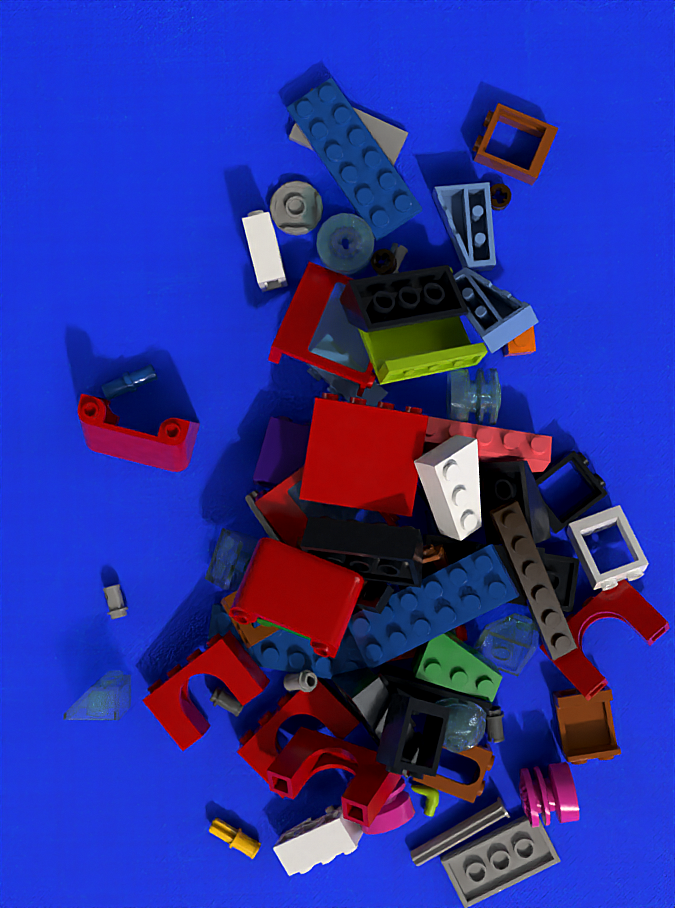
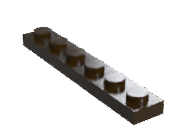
[489,499,577,661]

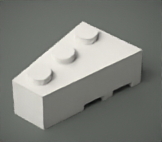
[414,435,482,541]
[273,805,363,876]

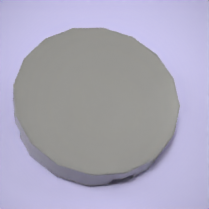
[270,180,323,236]

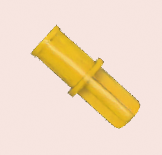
[209,818,261,859]

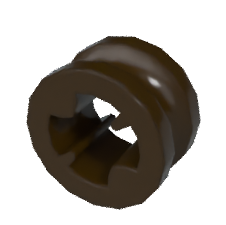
[490,184,512,211]
[371,249,397,275]

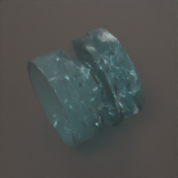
[317,213,374,278]
[446,368,501,425]

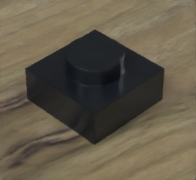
[356,581,394,614]

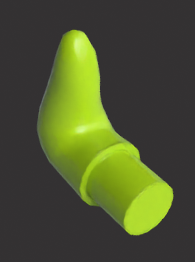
[411,785,439,817]

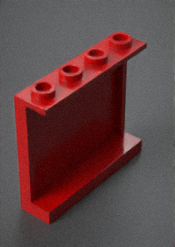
[299,392,429,517]

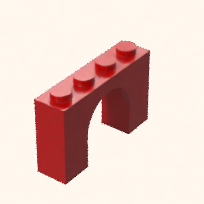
[539,579,670,701]
[142,630,270,751]
[237,677,360,799]
[267,726,400,827]

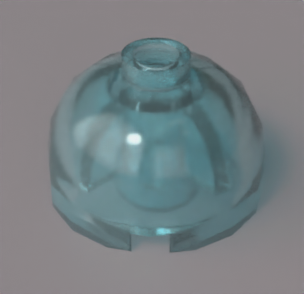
[435,698,486,753]

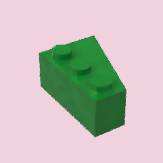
[411,631,503,702]

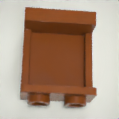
[552,685,621,765]

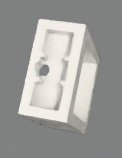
[242,210,288,292]
[566,505,649,591]

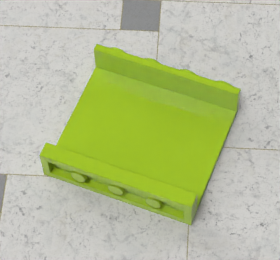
[358,268,488,385]

